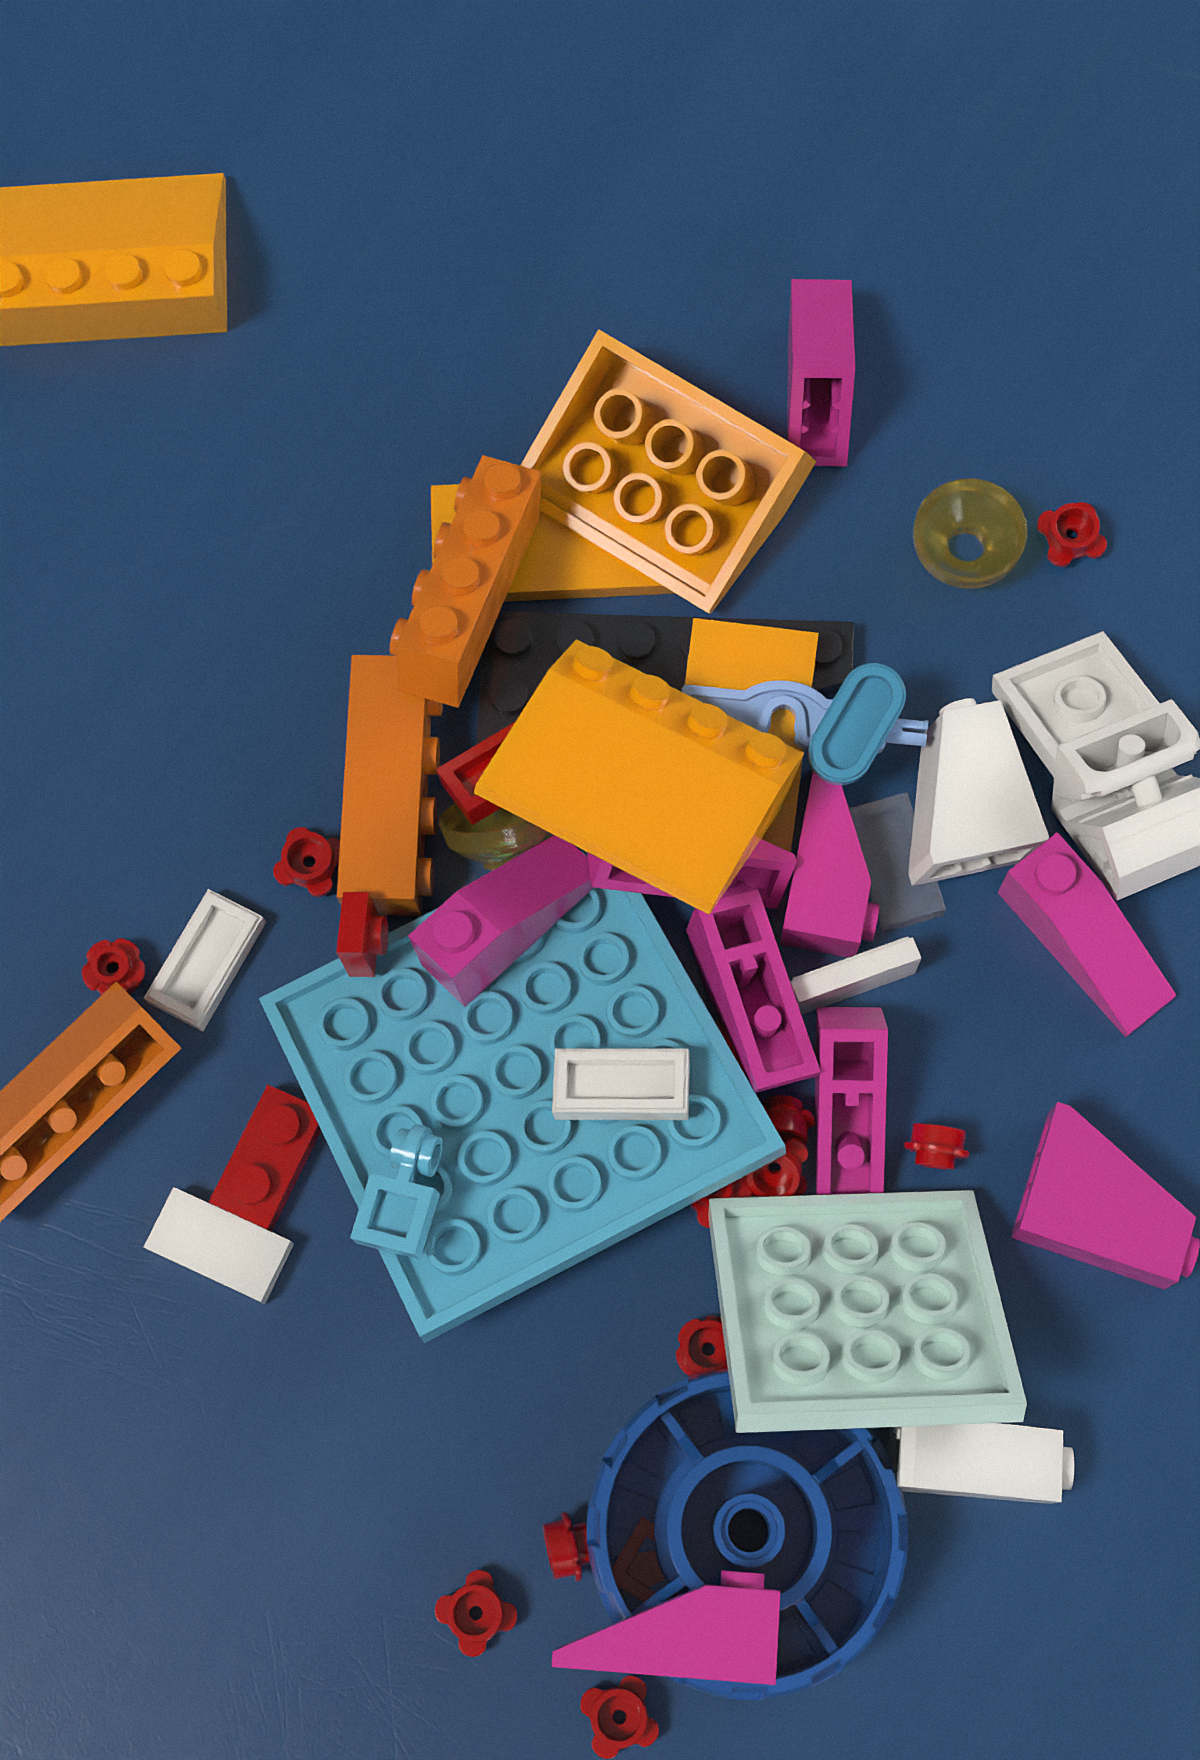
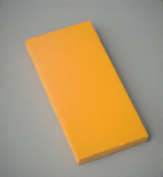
[431,474,676,602]
[685,618,819,852]

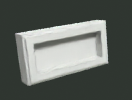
[144,889,266,1032]
[790,936,921,1015]
[552,1049,690,1120]
[144,1187,294,1304]

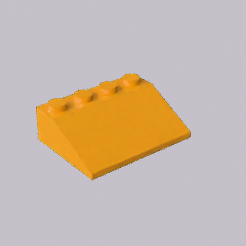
[0,173,227,346]
[520,329,816,614]
[474,639,804,915]

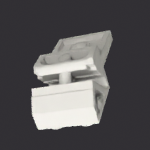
[992,631,1200,901]

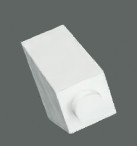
[908,698,1049,886]
[888,1423,1074,1504]

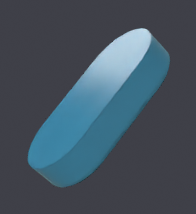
[808,663,906,785]

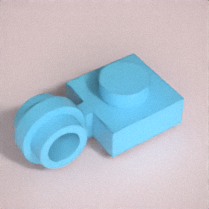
[350,1124,442,1260]

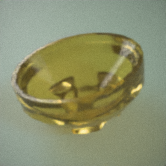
[913,478,1027,589]
[439,803,549,870]

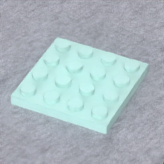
[708,1190,1027,1433]

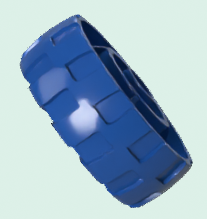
[587,1368,908,1700]

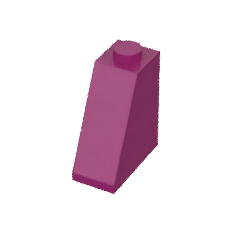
[787,279,855,467]
[1010,1102,1200,1290]

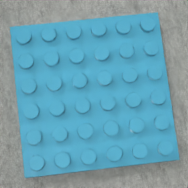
[259,845,786,1343]

